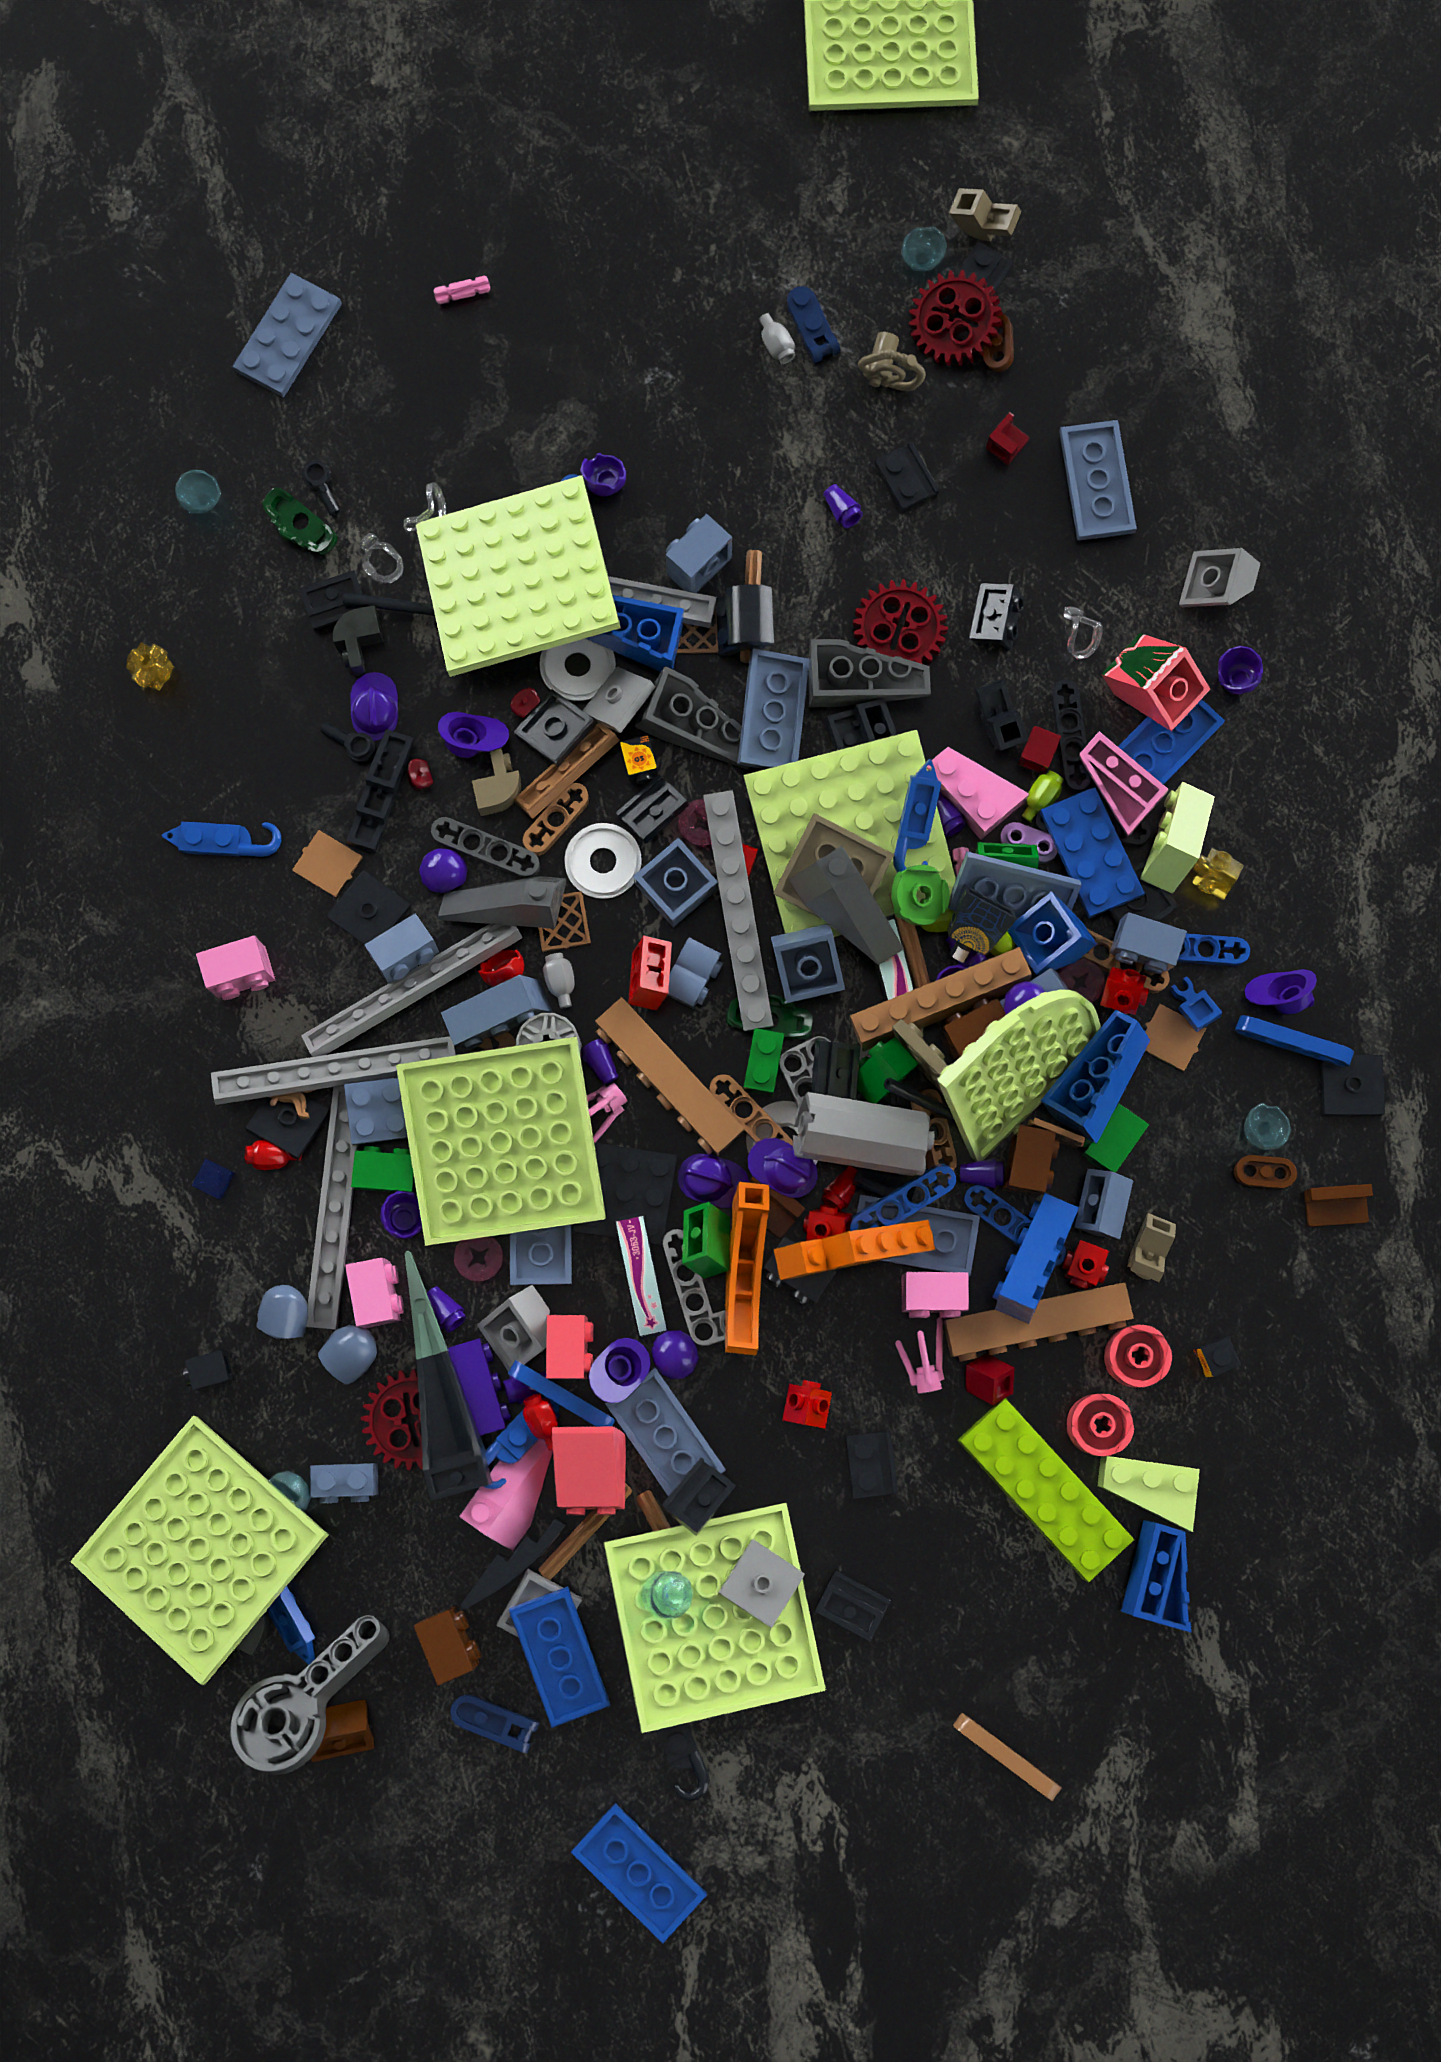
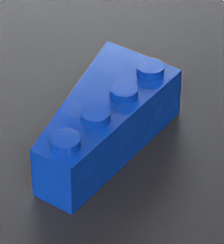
[585,595,684,672]
[993,1193,1079,1324]

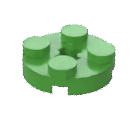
[891,865,950,926]

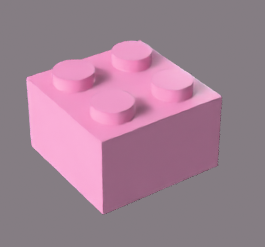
[196,936,275,1000]
[345,1258,404,1328]
[902,1272,969,1318]

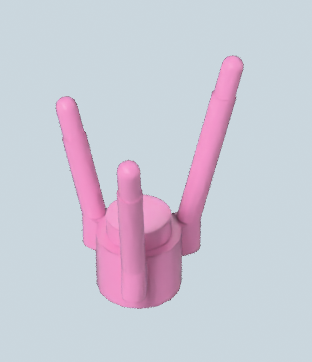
[586,1083,628,1143]
[895,1317,944,1393]

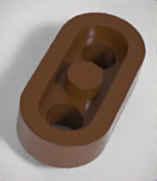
[983,314,1014,372]
[1234,1155,1297,1189]

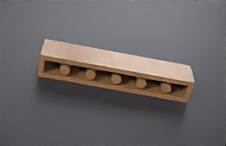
[850,947,1032,1052]
[595,997,744,1157]
[943,1282,1134,1362]

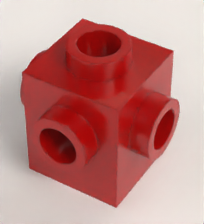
[1100,967,1150,1015]
[803,1204,853,1241]
[1062,1240,1109,1290]
[783,1380,832,1429]

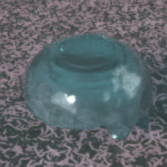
[901,226,947,272]
[175,470,221,514]
[1244,1103,1291,1150]
[268,1471,311,1512]
[641,1571,694,1619]

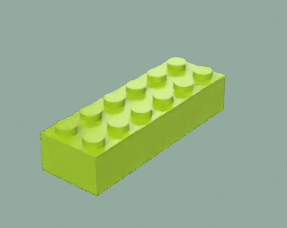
[957,1399,1134,1582]

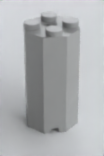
[793,1092,934,1176]

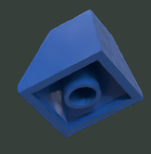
[1008,891,1097,975]

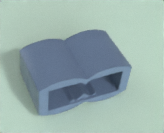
[667,937,723,1009]

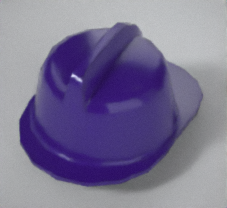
[351,672,398,741]
[438,712,509,758]
[1244,969,1317,1015]
[747,1138,818,1198]
[677,1153,749,1208]
[588,1338,651,1403]

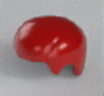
[478,950,524,987]

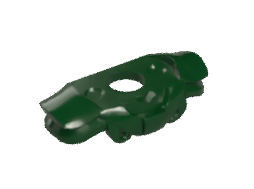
[263,487,338,555]
[726,994,813,1039]

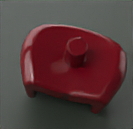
[510,687,541,718]
[407,759,433,791]

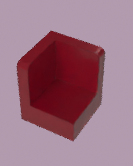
[986,412,1029,465]
[1017,726,1061,775]
[965,1354,1014,1405]

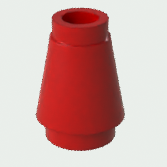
[821,1166,857,1212]

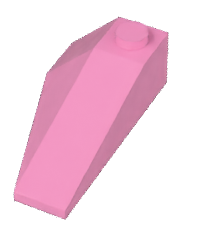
[459,1439,553,1551]

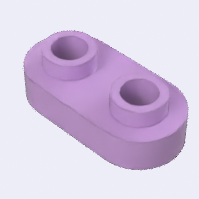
[999,822,1058,864]

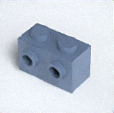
[365,913,439,984]
[1074,1169,1133,1239]
[311,1463,378,1503]

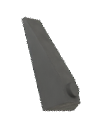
[808,639,931,707]
[634,666,750,770]
[789,846,904,965]
[438,876,566,929]

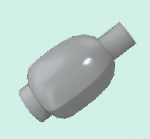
[759,313,796,364]
[543,953,575,1009]

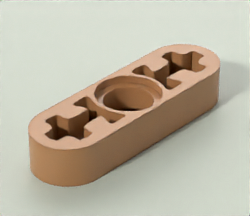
[523,783,589,856]
[911,1088,957,1175]

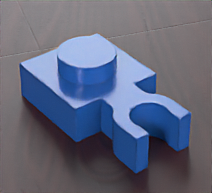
[1170,977,1222,1033]

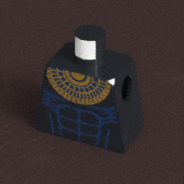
[947,885,1017,963]

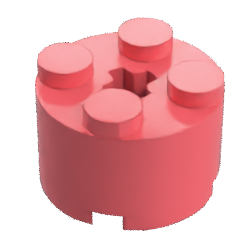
[1104,1325,1172,1388]
[1067,1394,1134,1456]

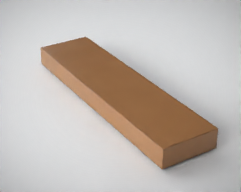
[514,723,620,819]

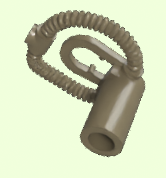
[858,332,926,391]

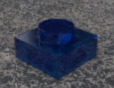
[192,1159,234,1200]

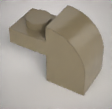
[949,188,1021,241]
[472,748,521,816]
[1127,1213,1176,1282]

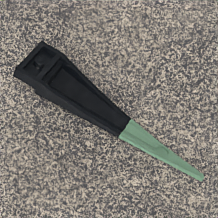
[405,1251,493,1501]

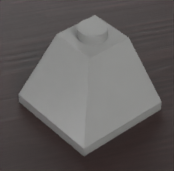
[1179,548,1261,607]
[477,1285,550,1371]

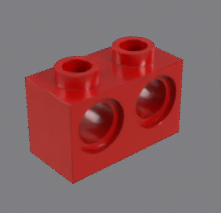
[628,936,672,1011]

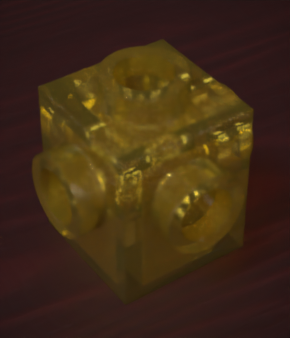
[126,642,174,691]
[1192,847,1243,900]

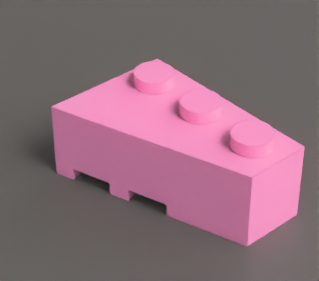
[1079,731,1168,837]
[927,747,1029,840]

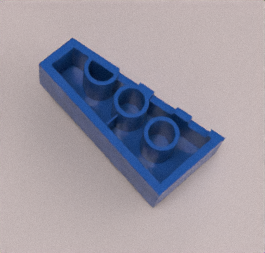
[1041,1010,1150,1144]

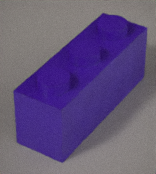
[447,1338,511,1436]

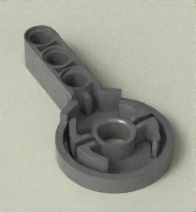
[231,1615,390,1775]

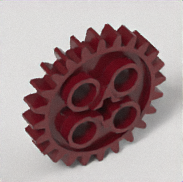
[909,270,1003,366]
[852,579,948,664]
[361,1369,423,1470]

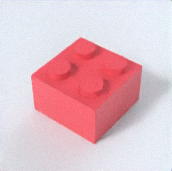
[546,1315,593,1379]

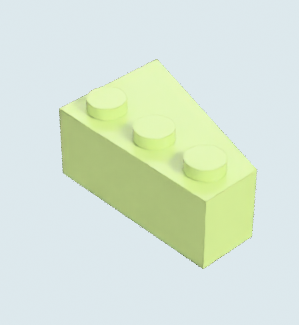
[1140,782,1214,893]
[1098,1456,1200,1532]

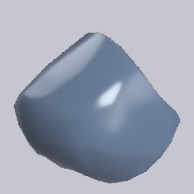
[256,1285,308,1339]
[318,1325,377,1384]

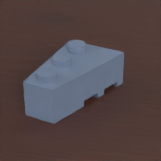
[441,975,553,1049]

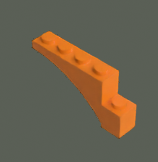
[725,1182,769,1355]
[774,1220,935,1280]

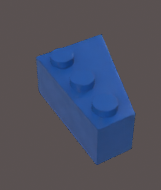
[1121,1520,1191,1632]

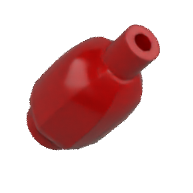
[245,1140,302,1170]
[523,1393,558,1450]

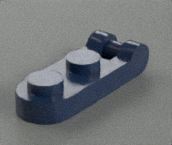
[787,286,841,363]
[450,1694,539,1753]

